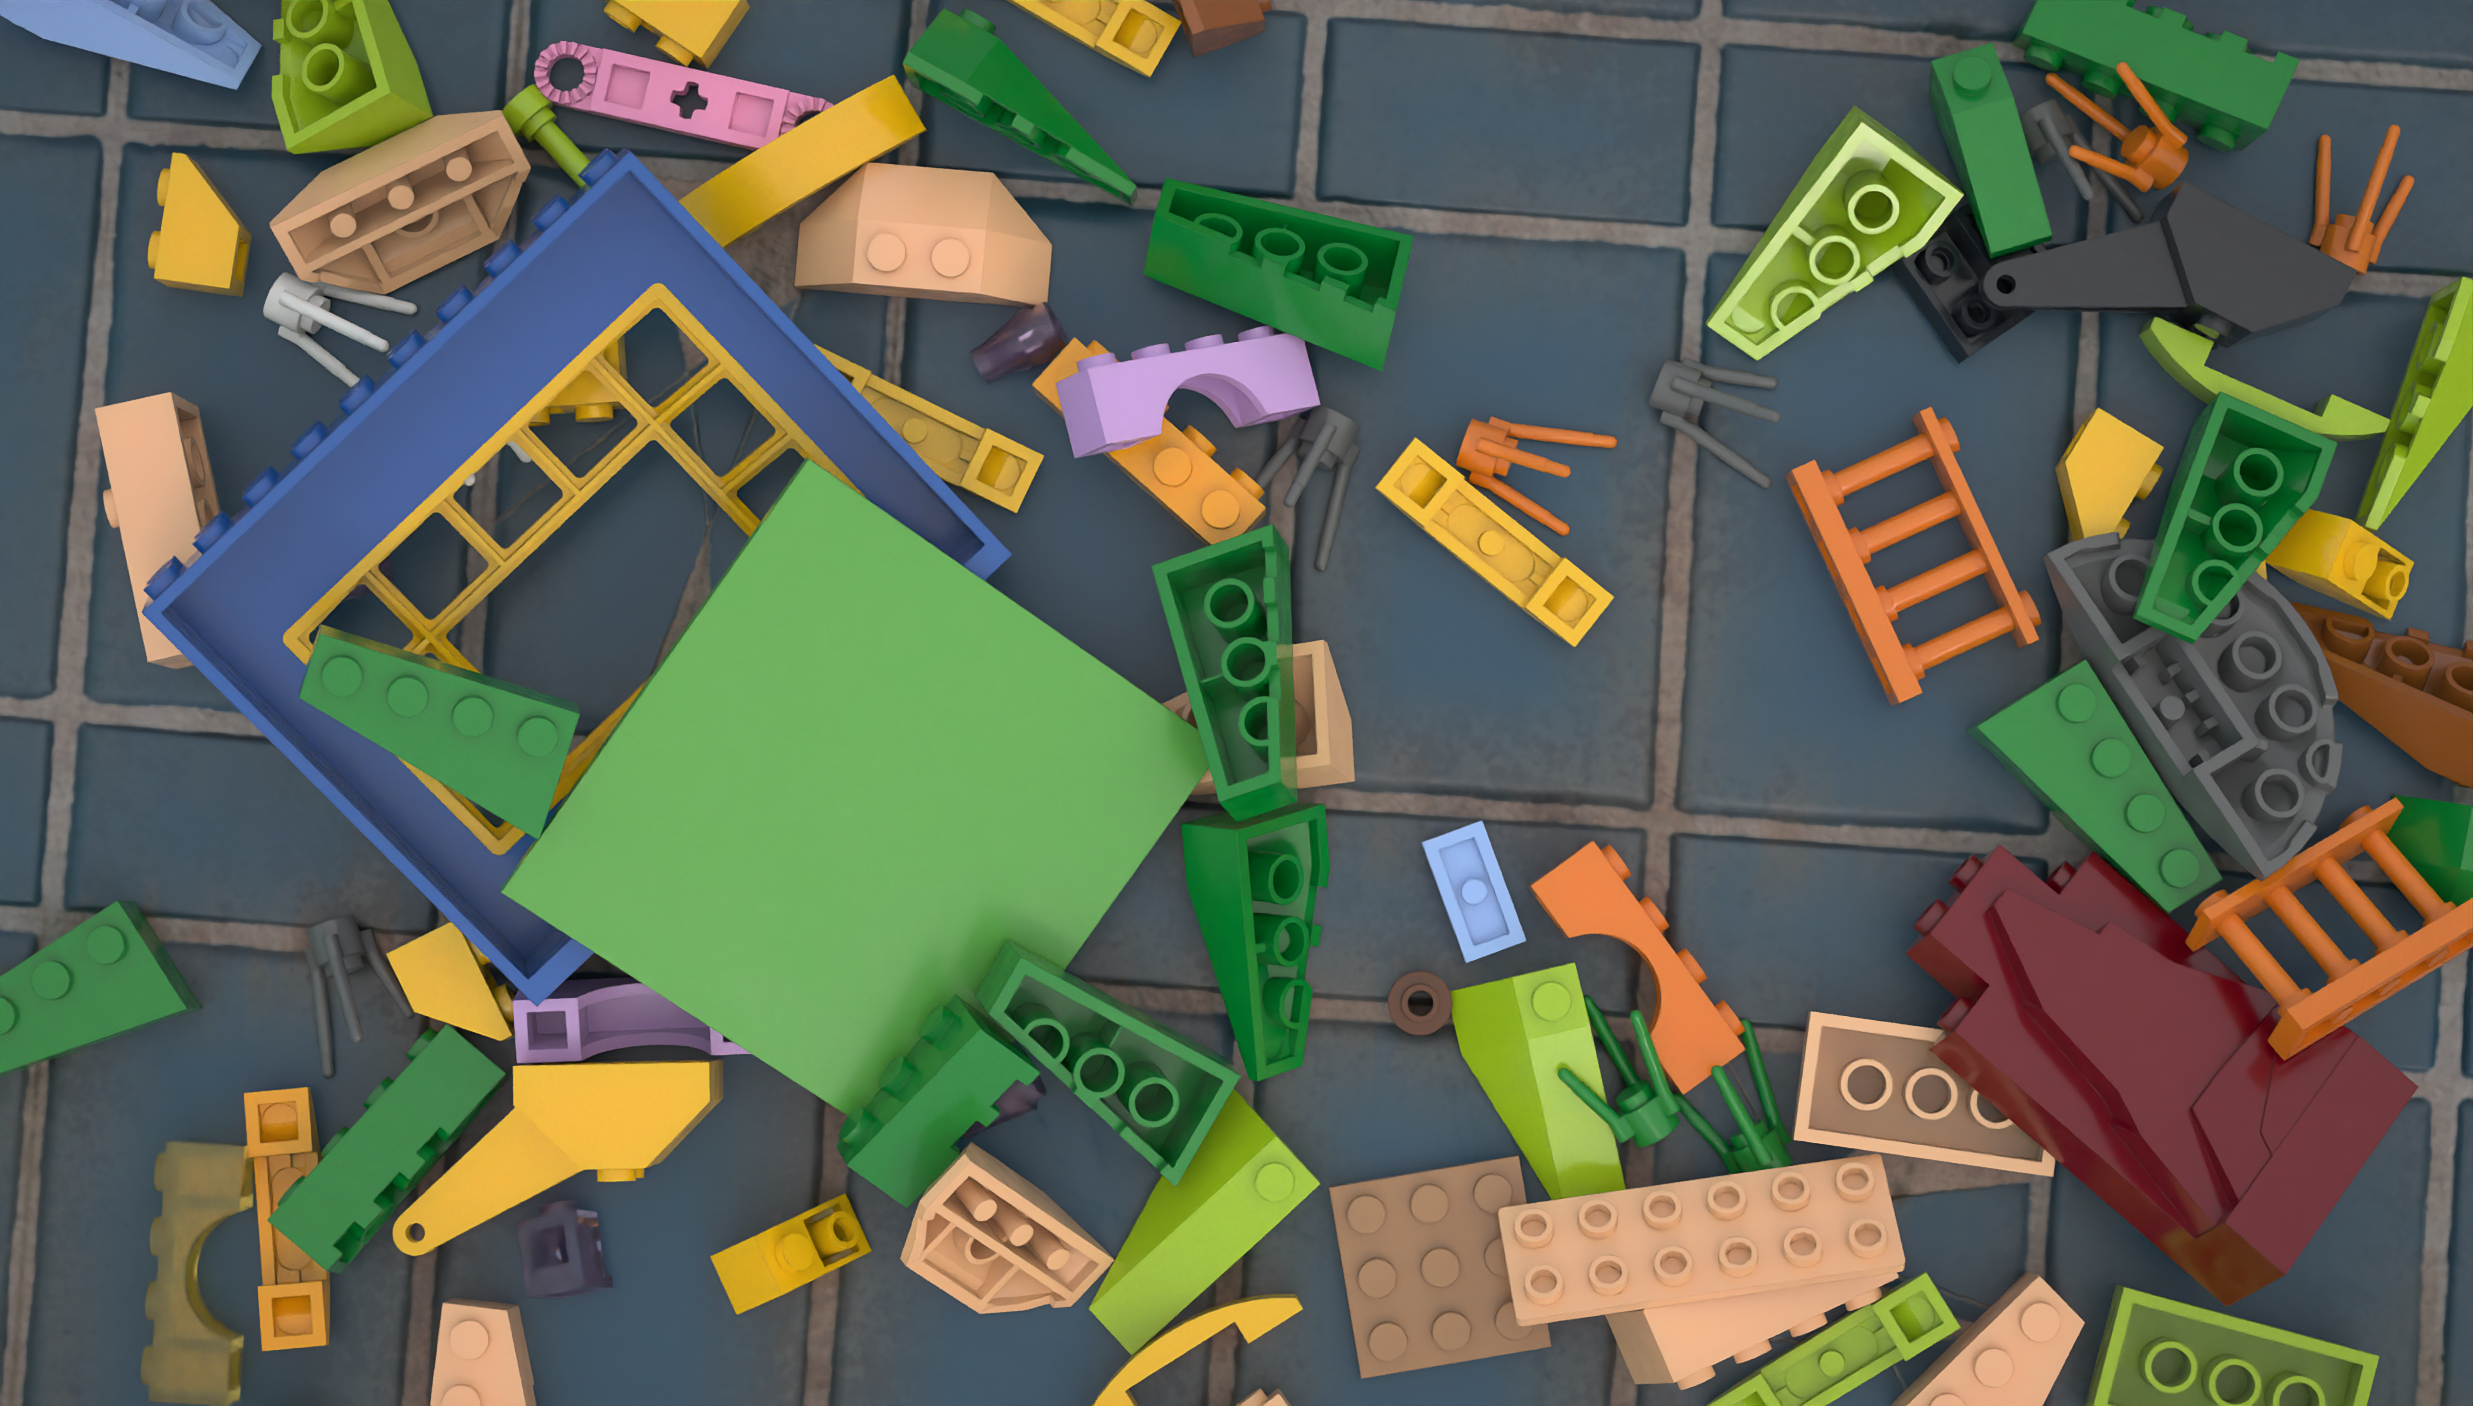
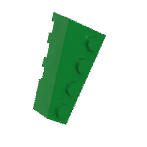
[2012,0,2300,152]
[1143,178,1414,371]
[1151,524,1298,822]
[1966,659,2223,913]
[975,940,1241,1187]
[267,1024,510,1274]

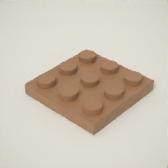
[1329,1155,1551,1379]

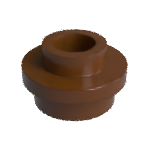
[1388,971,1452,1035]

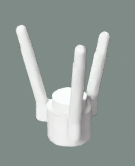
[263,272,417,387]

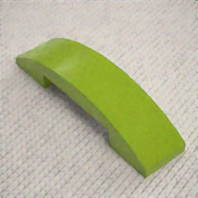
[2139,316,2391,442]
[1706,1271,1961,1406]

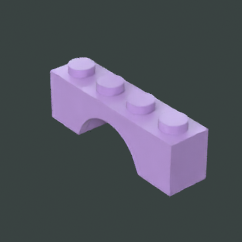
[1056,326,1321,458]
[512,977,751,1063]

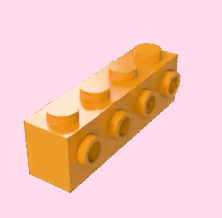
[1032,337,1266,546]

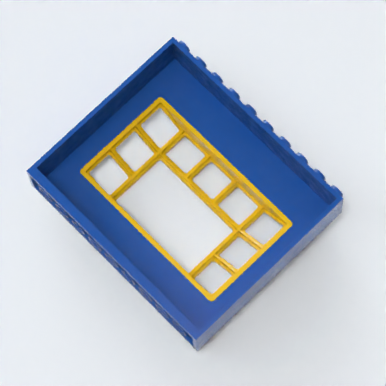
[142,148,1012,1007]

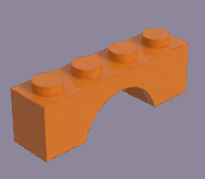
[1528,841,1746,1095]

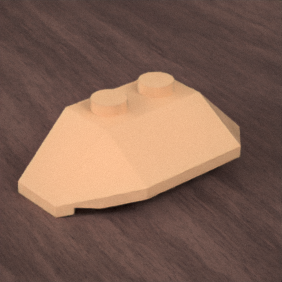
[269,110,531,295]
[794,162,1053,309]
[900,1142,1115,1314]

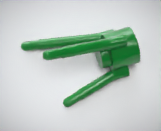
[1558,995,1681,1147]
[1673,1019,1793,1175]

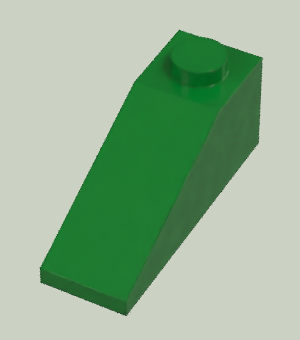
[1928,43,2052,259]

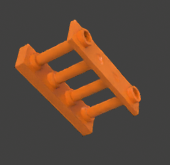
[1785,407,2041,706]
[2185,797,2473,1061]

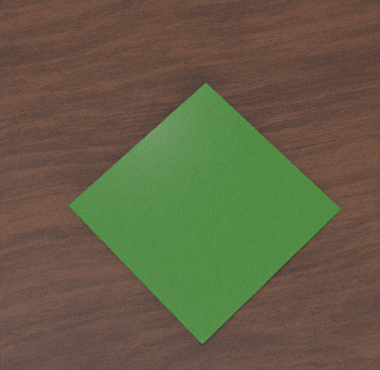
[500,457,1209,1116]

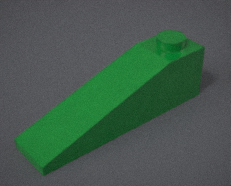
[902,8,1138,206]
[2133,391,2338,644]
[1181,803,1330,1081]

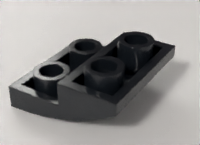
[1890,203,2046,364]

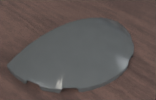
[2043,532,2343,882]

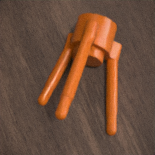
[2045,62,2189,193]
[2308,124,2415,276]
[1456,416,1617,536]

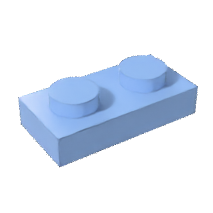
[1421,821,1526,963]

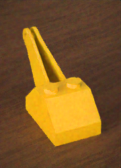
[392,1059,723,1256]

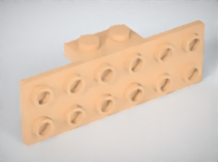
[1498,1154,1905,1326]

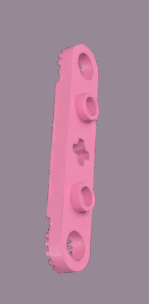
[534,41,834,151]

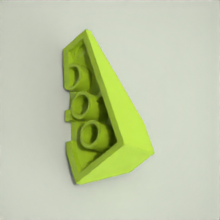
[271,0,433,154]
[1706,105,1964,361]
[2354,277,2473,533]
[1450,962,1626,1200]
[1089,1089,1320,1356]

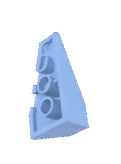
[0,0,262,90]

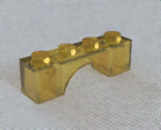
[141,1139,255,1406]

